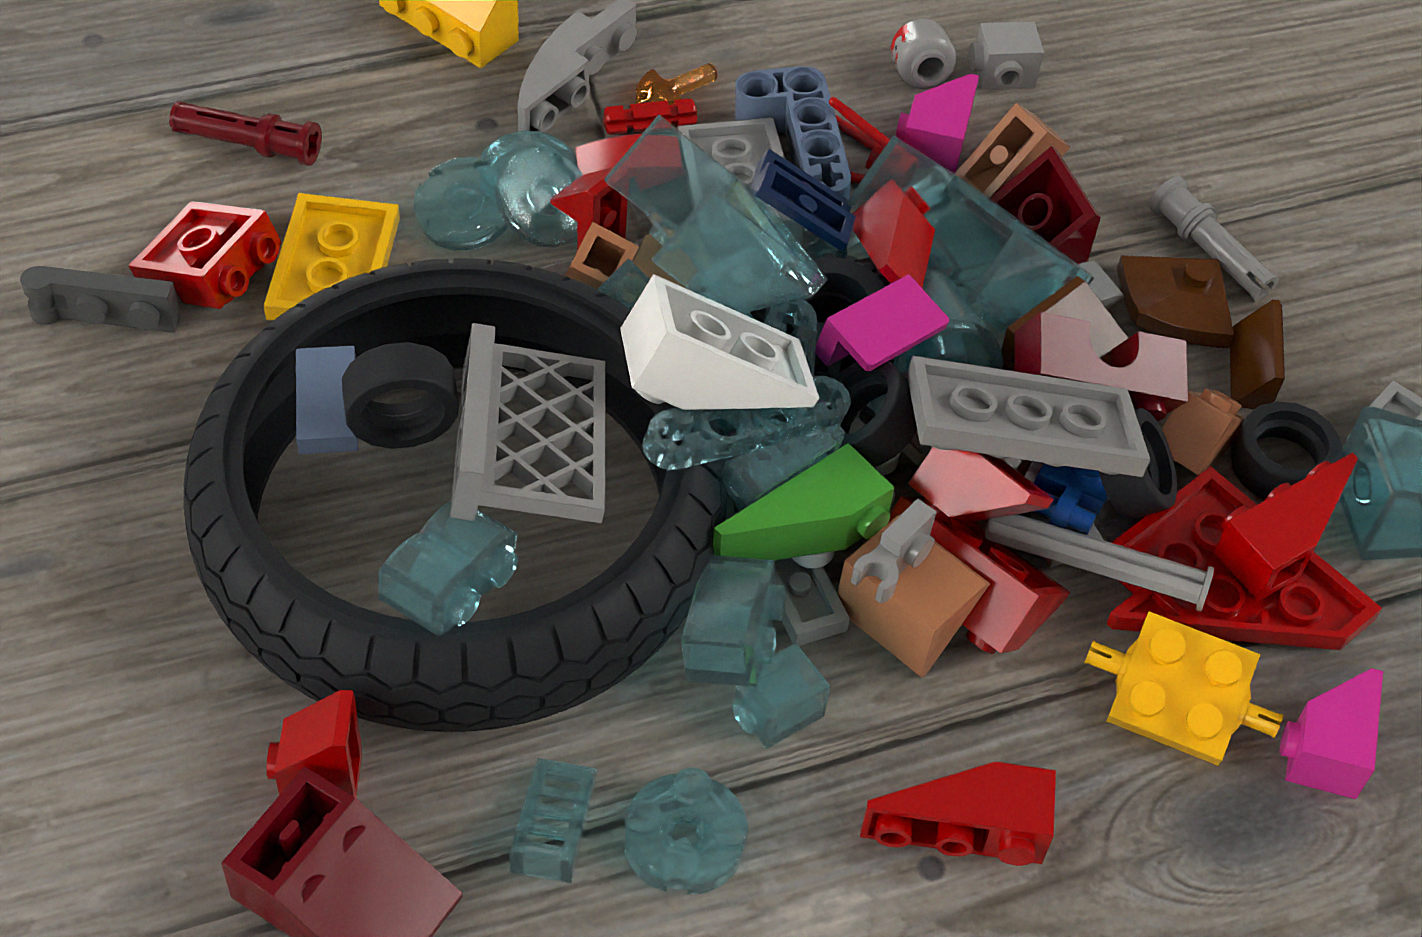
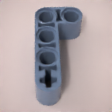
[735,66,851,201]

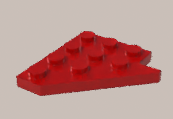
[1106,466,1382,650]

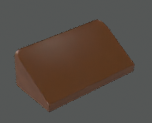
[1230,299,1285,409]

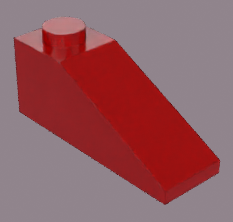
[852,179,935,288]

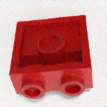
[128,201,282,309]

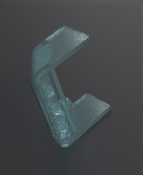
[604,115,828,314]
[846,135,1095,333]

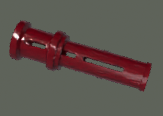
[169,101,322,166]

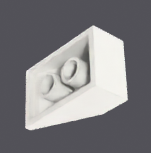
[620,274,819,410]

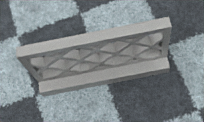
[450,323,605,524]

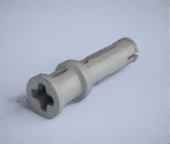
[1149,176,1279,301]

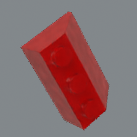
[888,496,1071,654]

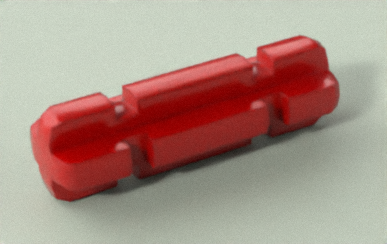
[603,98,698,135]

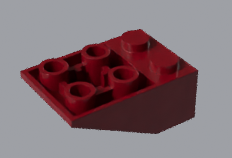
[221,766,463,937]

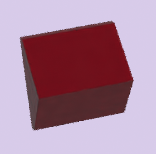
[977,146,1101,282]

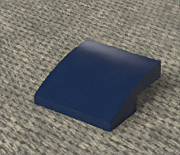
[751,148,856,251]

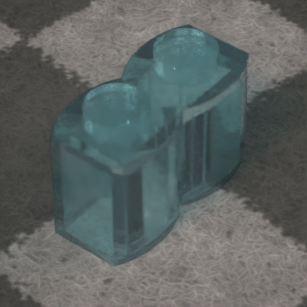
[378,500,518,636]

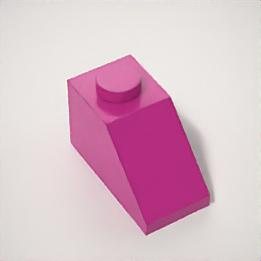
[895,74,979,174]
[1279,668,1383,799]

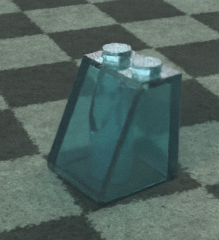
[1339,407,1422,561]

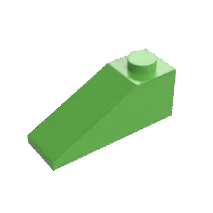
[713,443,894,569]

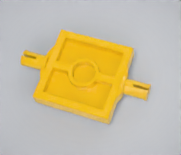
[1084,611,1283,766]

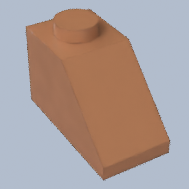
[952,103,1070,206]

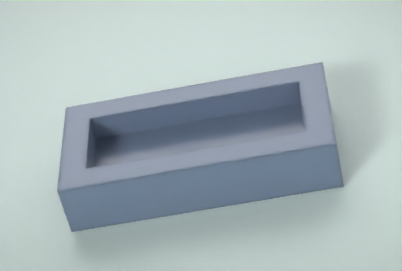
[296,346,359,454]

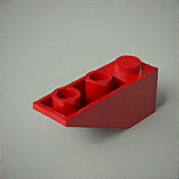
[1214,452,1358,601]
[860,761,1056,866]

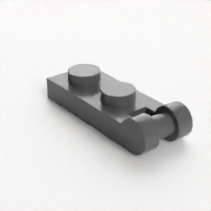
[20,266,180,333]

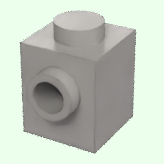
[969,21,1044,90]

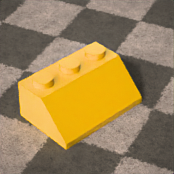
[379,0,519,68]

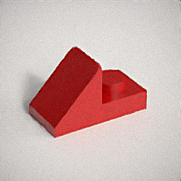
[550,165,629,251]

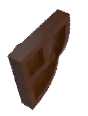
[1117,255,1234,348]

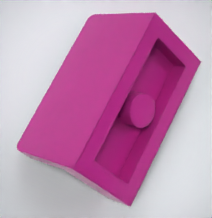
[813,274,949,371]

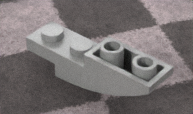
[517,0,637,144]

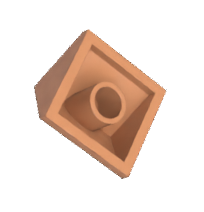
[837,515,990,677]

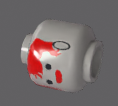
[890,18,956,89]

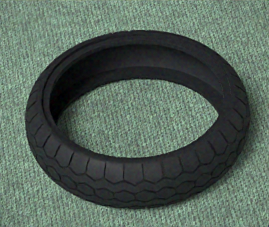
[183,258,728,732]

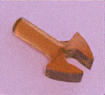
[635,63,718,105]

